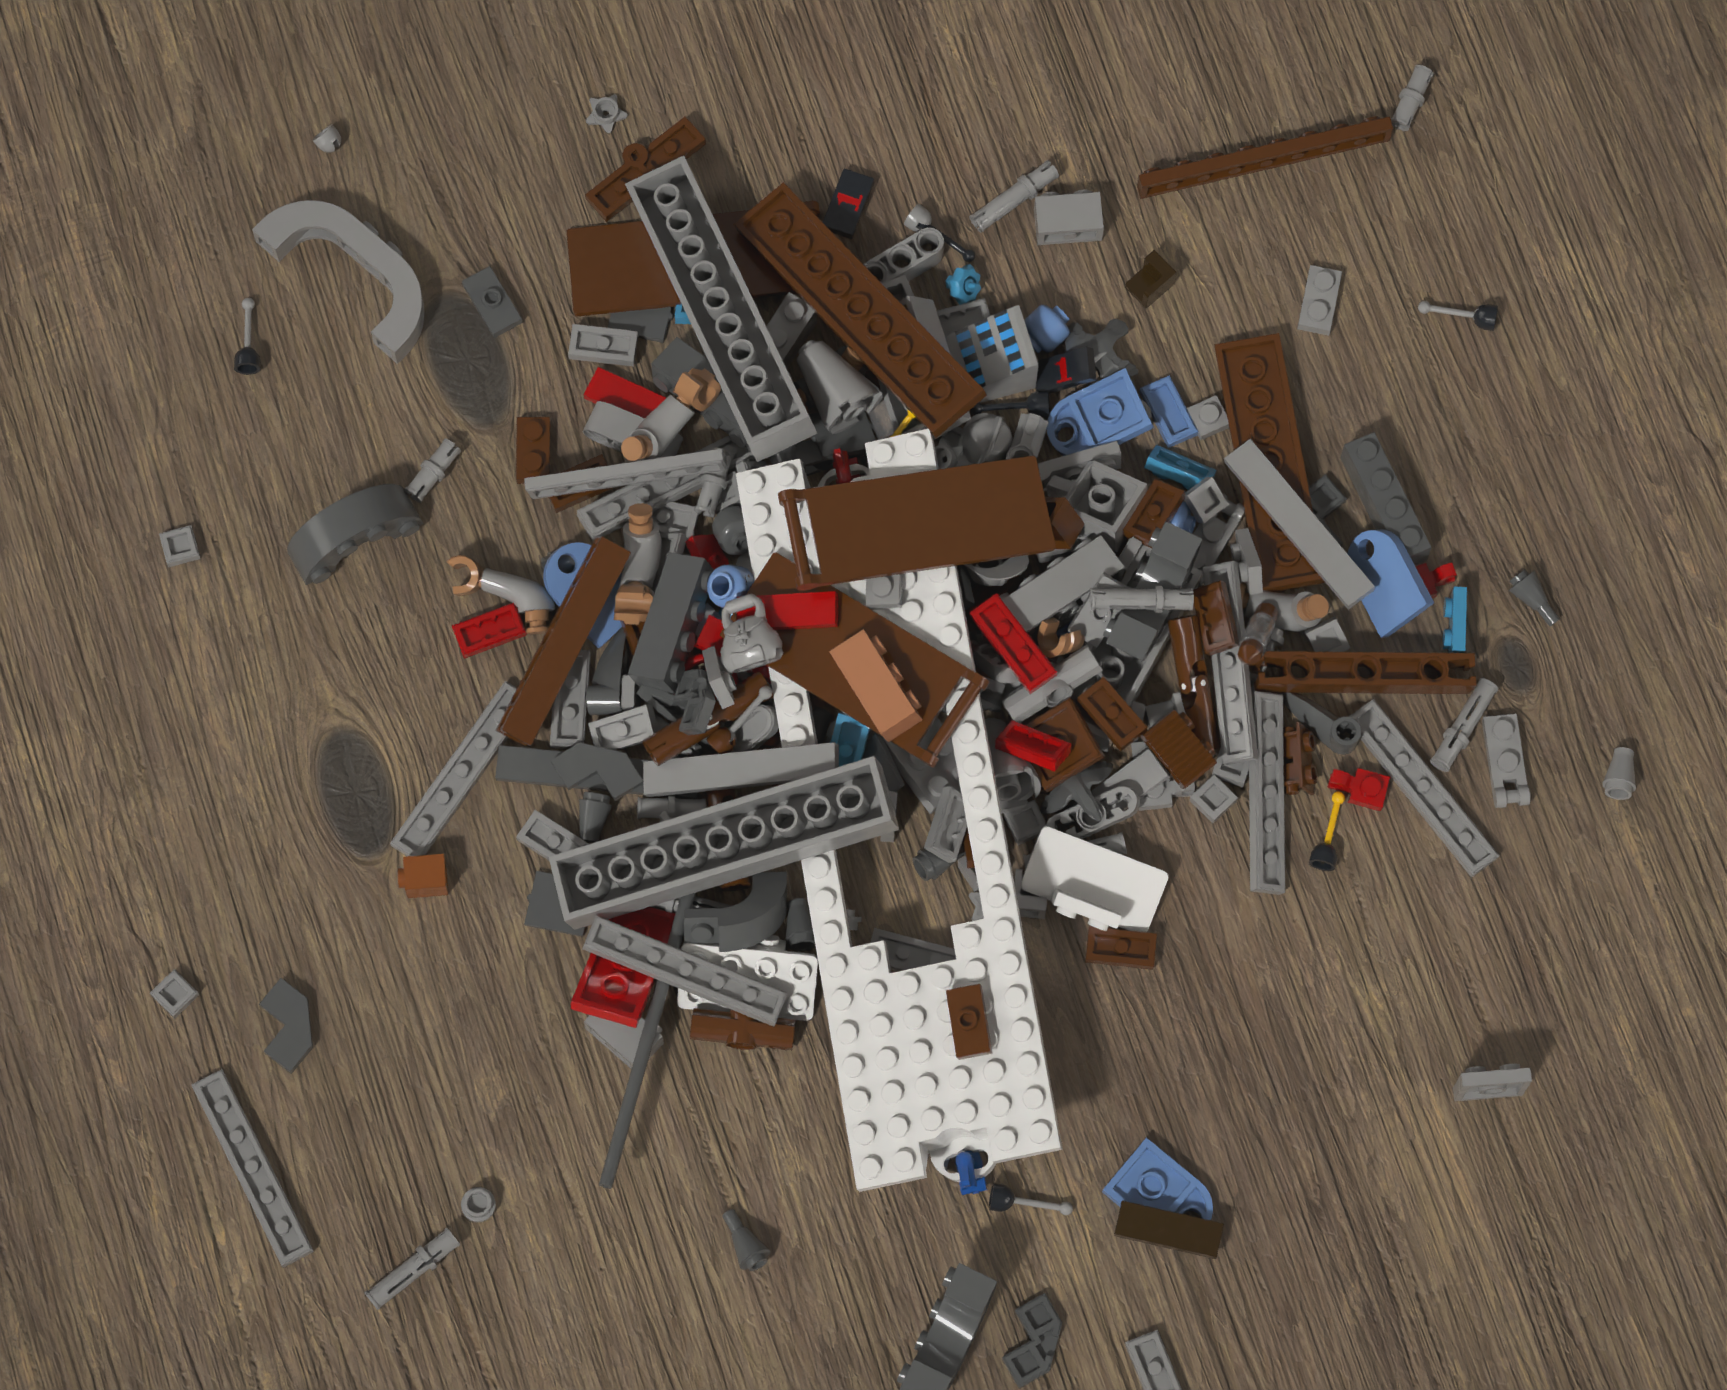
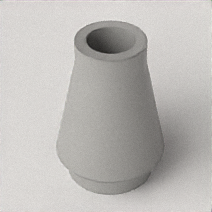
[1602,747,1636,800]

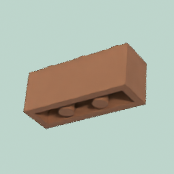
[829,629,923,742]

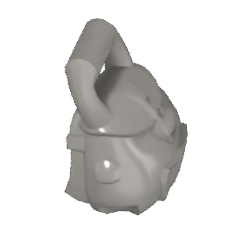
[720,593,783,673]

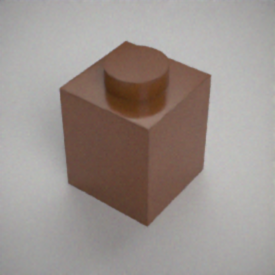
[398,854,449,898]

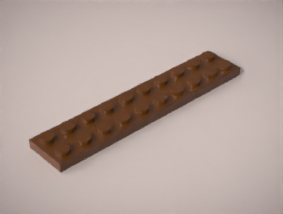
[734,182,987,438]

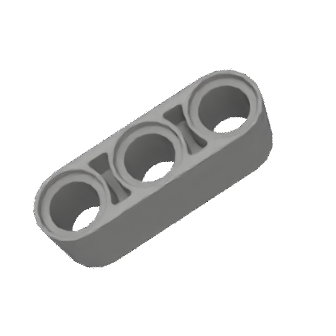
[863,228,944,283]
[582,401,683,458]

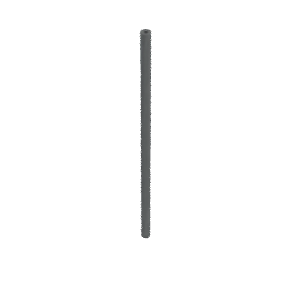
[599,893,696,1189]

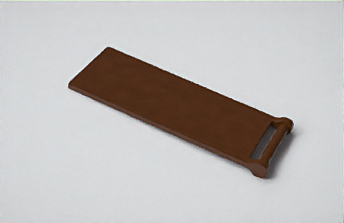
[567,200,820,317]
[778,456,1056,591]
[720,552,990,768]

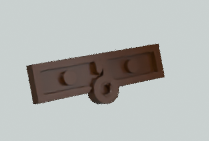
[585,116,706,222]

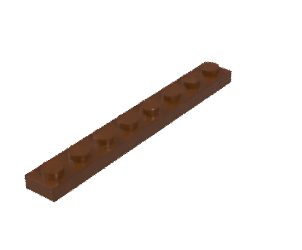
[1137,116,1393,199]

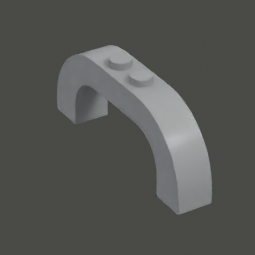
[252,200,425,364]

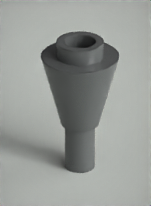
[1508,569,1560,627]
[722,1209,770,1271]

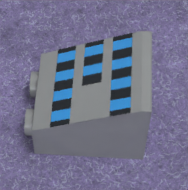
[945,305,1038,403]

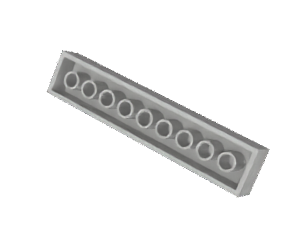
[625,156,817,462]
[549,756,899,930]

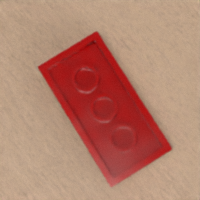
[571,907,675,1028]

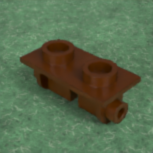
[1283,722,1317,795]

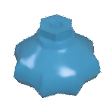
[945,264,981,305]

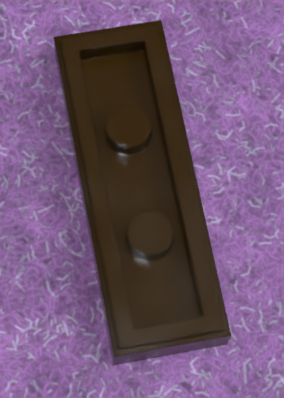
[1114,1201,1224,1259]

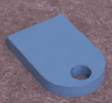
[1047,368,1154,456]
[1347,529,1434,638]
[543,542,622,648]
[1102,1138,1213,1220]

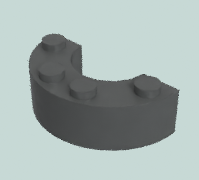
[287,484,424,585]
[1103,522,1202,661]
[896,1263,998,1390]

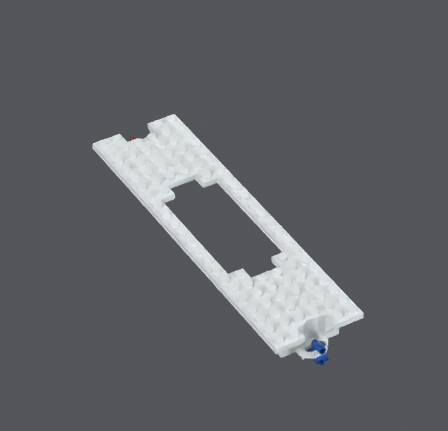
[736,429,1063,1195]

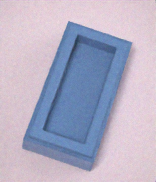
[1139,375,1198,448]

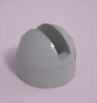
[312,124,341,153]

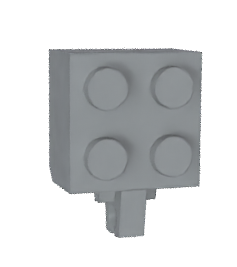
[1047,460,1147,555]

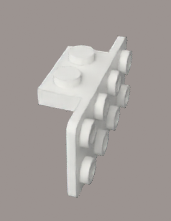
[1021,826,1168,932]
[677,935,818,1021]

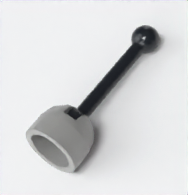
[903,203,975,262]

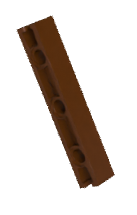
[495,536,631,746]
[1253,651,1476,694]

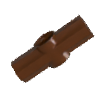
[690,1008,796,1051]

